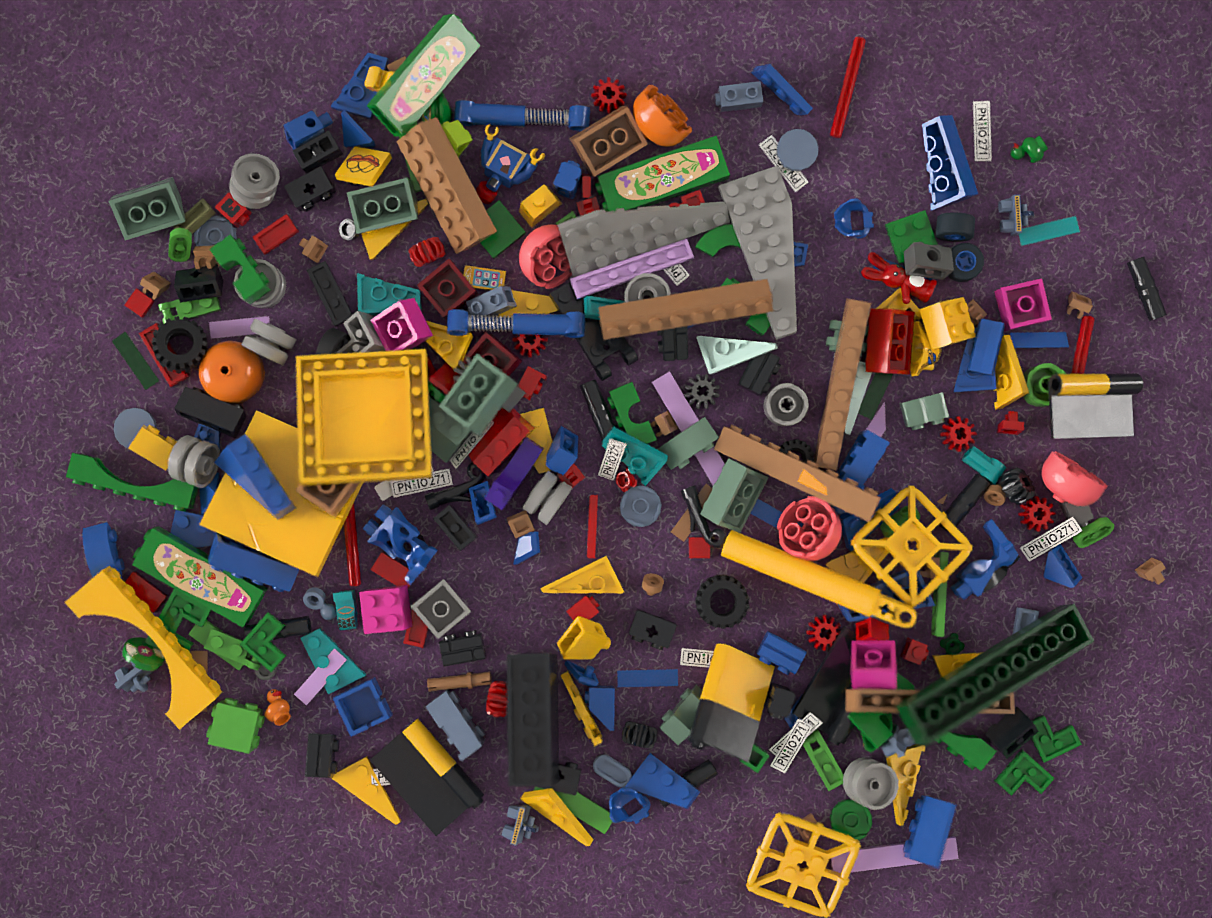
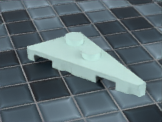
[696,336,778,375]
[834,355,872,435]

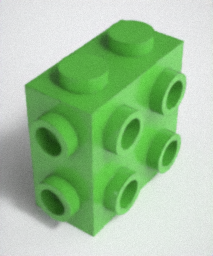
[206,698,265,754]

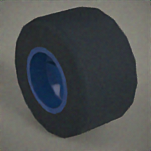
[936,212,975,242]
[948,243,984,282]

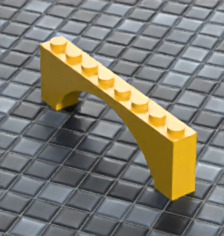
[65,566,222,729]

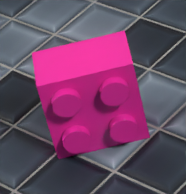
[994,279,1052,332]
[371,298,433,351]
[359,585,413,634]
[852,641,897,690]

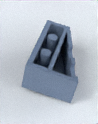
[426,689,486,761]

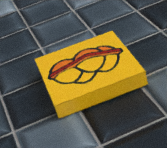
[335,146,392,187]

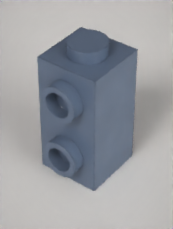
[715,81,763,112]
[466,286,517,317]

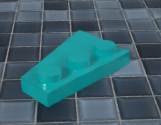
[357,273,422,315]
[602,427,668,486]
[300,628,367,694]

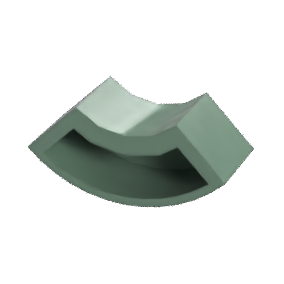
[657,417,719,470]
[660,685,702,745]

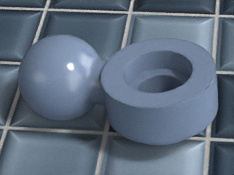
[303,587,337,620]

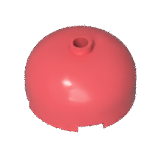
[519,224,572,289]
[1041,451,1108,506]
[777,496,842,562]

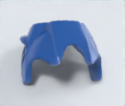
[834,199,874,238]
[609,787,650,824]

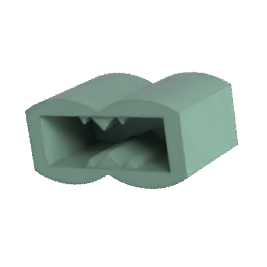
[900,392,949,430]

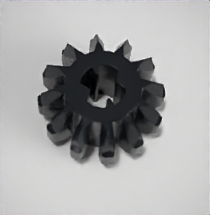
[1000,467,1035,505]
[622,721,658,749]

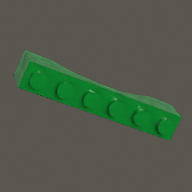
[66,453,199,512]
[896,672,997,771]

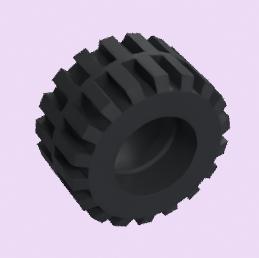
[152,316,208,374]
[695,575,750,629]

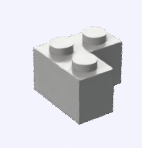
[337,311,386,354]

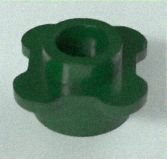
[940,633,965,655]

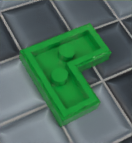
[480,200,526,259]
[239,612,287,672]
[847,712,893,749]
[1031,715,1082,763]
[994,749,1055,796]

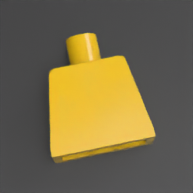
[519,184,562,228]
[557,616,611,659]

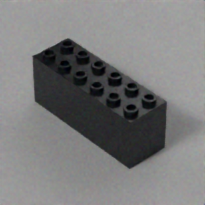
[507,653,559,786]

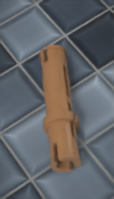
[427,671,492,692]

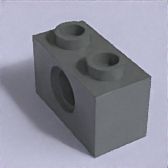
[904,242,954,280]

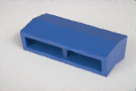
[967,319,1005,376]

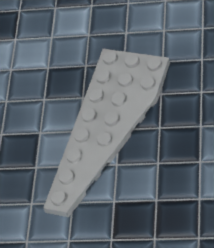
[718,166,797,340]
[558,202,730,277]

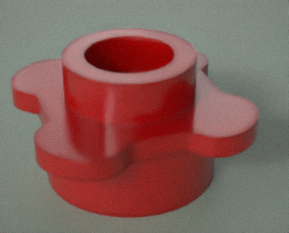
[616,468,637,492]

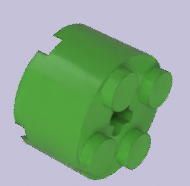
[1023,363,1066,407]

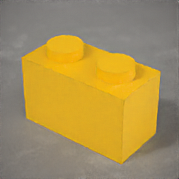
[129,425,177,471]

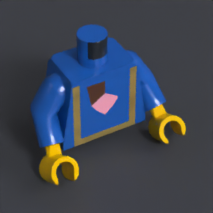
[481,124,545,192]

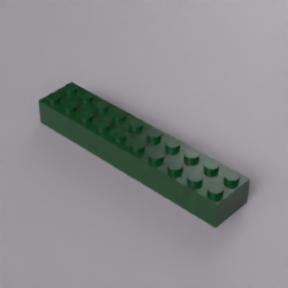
[895,604,1094,745]

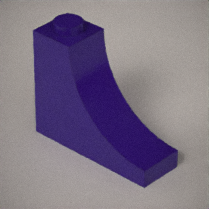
[484,437,544,510]

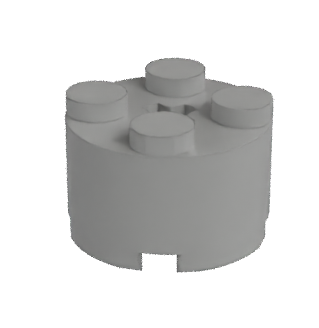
[764,383,808,427]

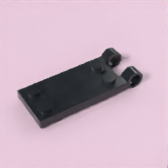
[549,282,638,381]

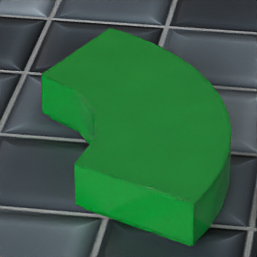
[695,224,741,257]

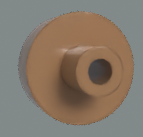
[984,484,1006,506]
[642,573,664,596]

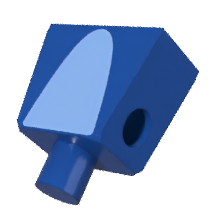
[283,111,333,150]

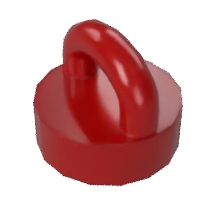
[475,181,498,204]

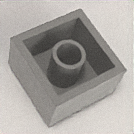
[411,579,471,639]

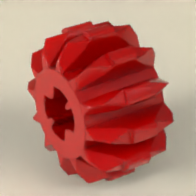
[591,77,627,114]
[408,237,446,267]
[512,334,548,358]
[940,416,977,452]
[1018,496,1056,532]
[806,614,841,651]
[486,681,508,717]

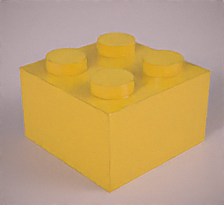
[919,297,976,350]

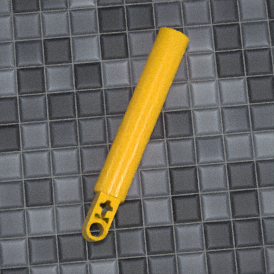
[721,530,917,628]

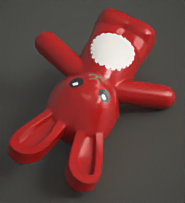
[861,252,937,304]

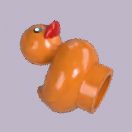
[264,689,291,726]

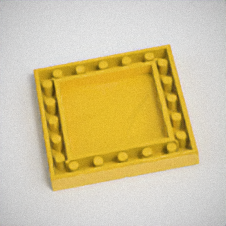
[296,349,432,486]
[199,410,363,577]

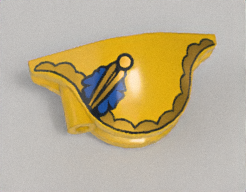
[910,321,942,377]

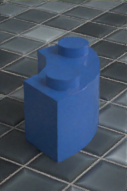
[82,522,125,579]

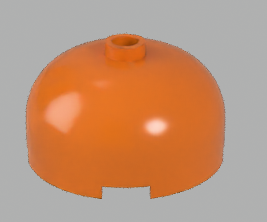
[633,85,692,147]
[199,341,265,404]

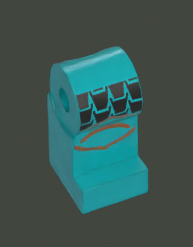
[333,590,358,631]

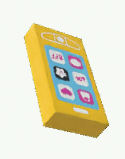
[464,265,506,291]

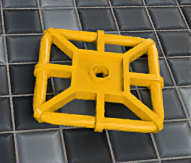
[851,485,973,607]
[746,812,861,918]

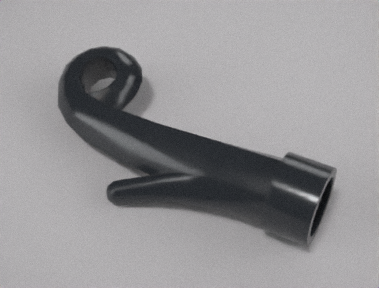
[424,462,486,510]
[680,485,726,548]

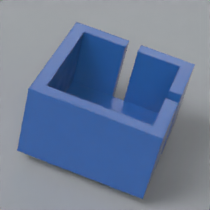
[333,677,393,737]

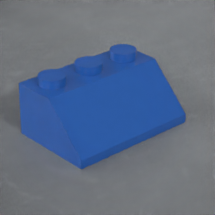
[903,795,956,868]

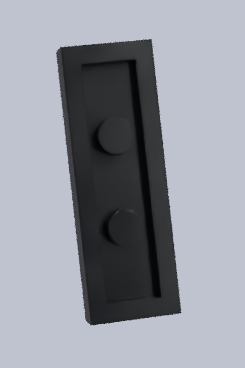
[307,261,353,327]

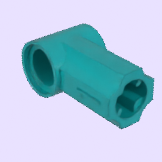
[962,446,1006,485]

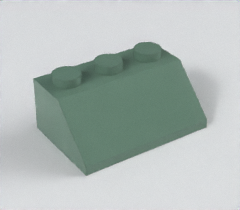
[109,177,186,240]
[347,178,418,234]
[439,354,517,436]
[429,396,472,463]
[700,458,769,533]

